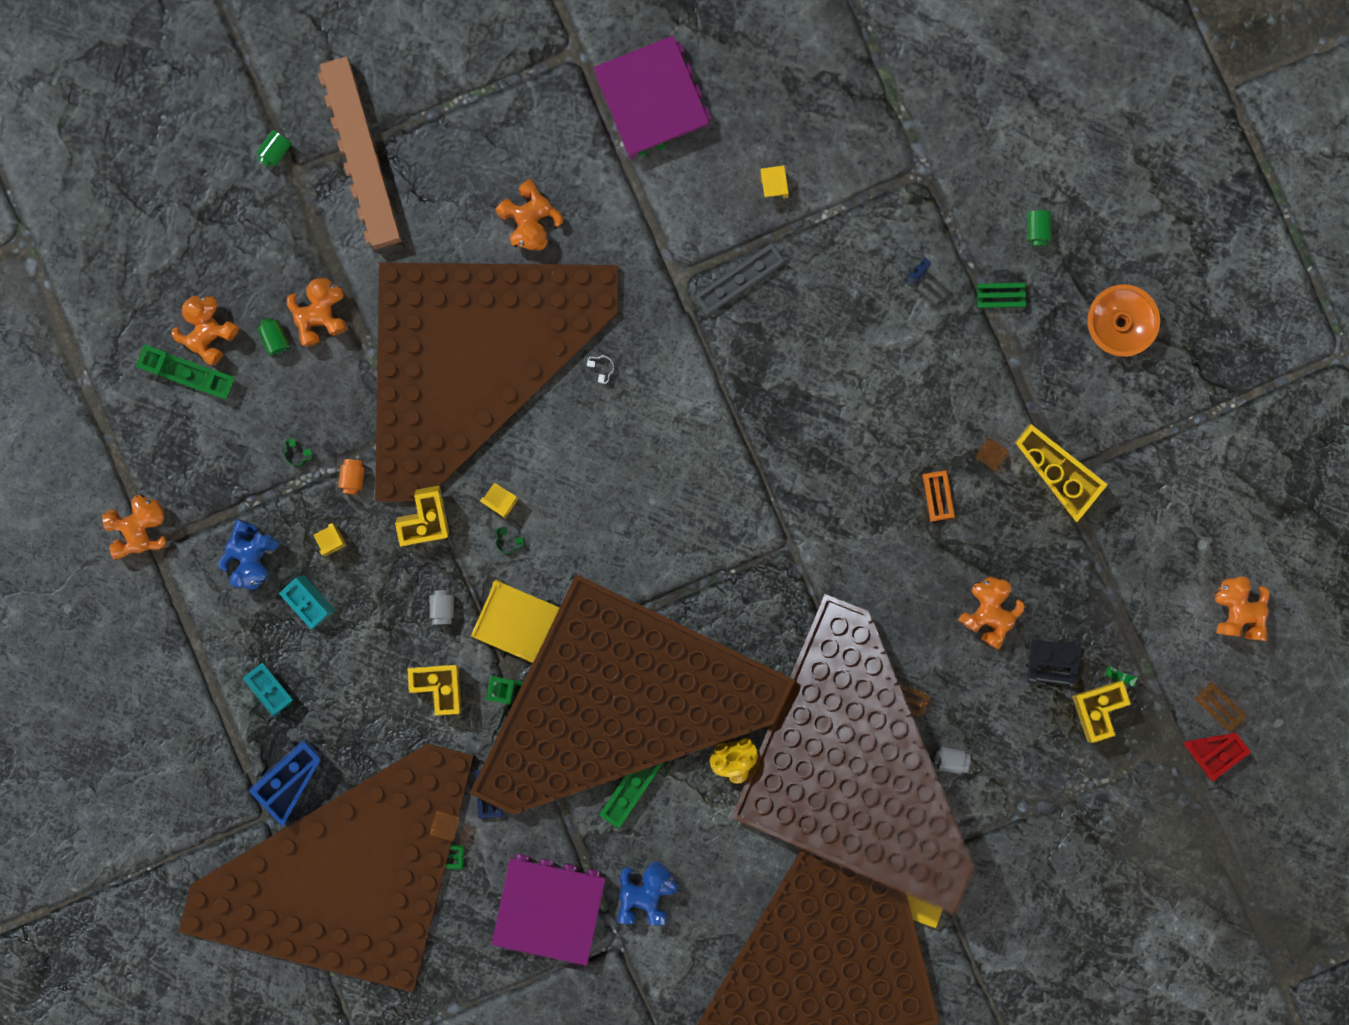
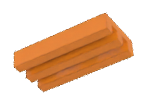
[922,470,955,522]

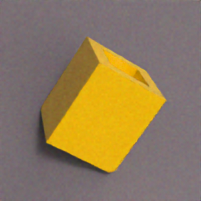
[760,165,788,198]
[480,483,519,518]
[314,523,347,556]

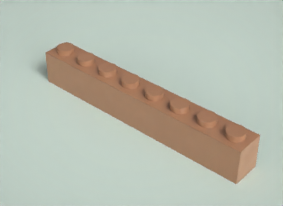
[318,56,402,250]

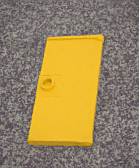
[471,579,559,663]

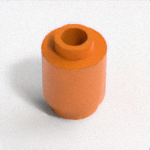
[338,459,365,495]

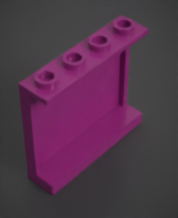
[593,36,711,160]
[491,854,606,966]

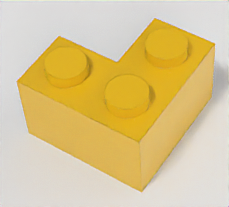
[395,485,449,546]
[408,665,462,715]
[1072,681,1131,743]

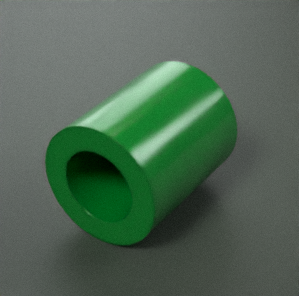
[256,130,292,168]
[1027,210,1052,247]
[257,317,290,356]

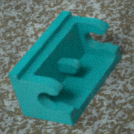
[279,575,336,629]
[243,663,293,718]

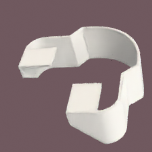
[587,355,614,384]

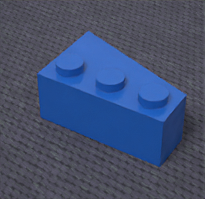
[249,738,322,827]

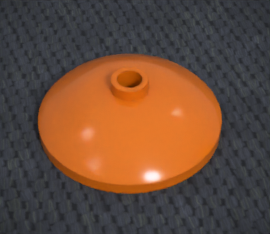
[1087,284,1160,357]

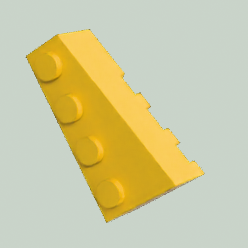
[1014,424,1108,522]

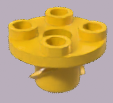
[710,738,758,783]

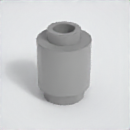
[429,590,454,625]
[933,746,971,774]

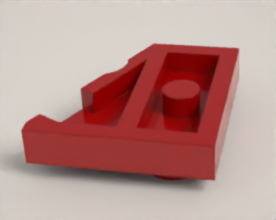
[1182,732,1251,781]

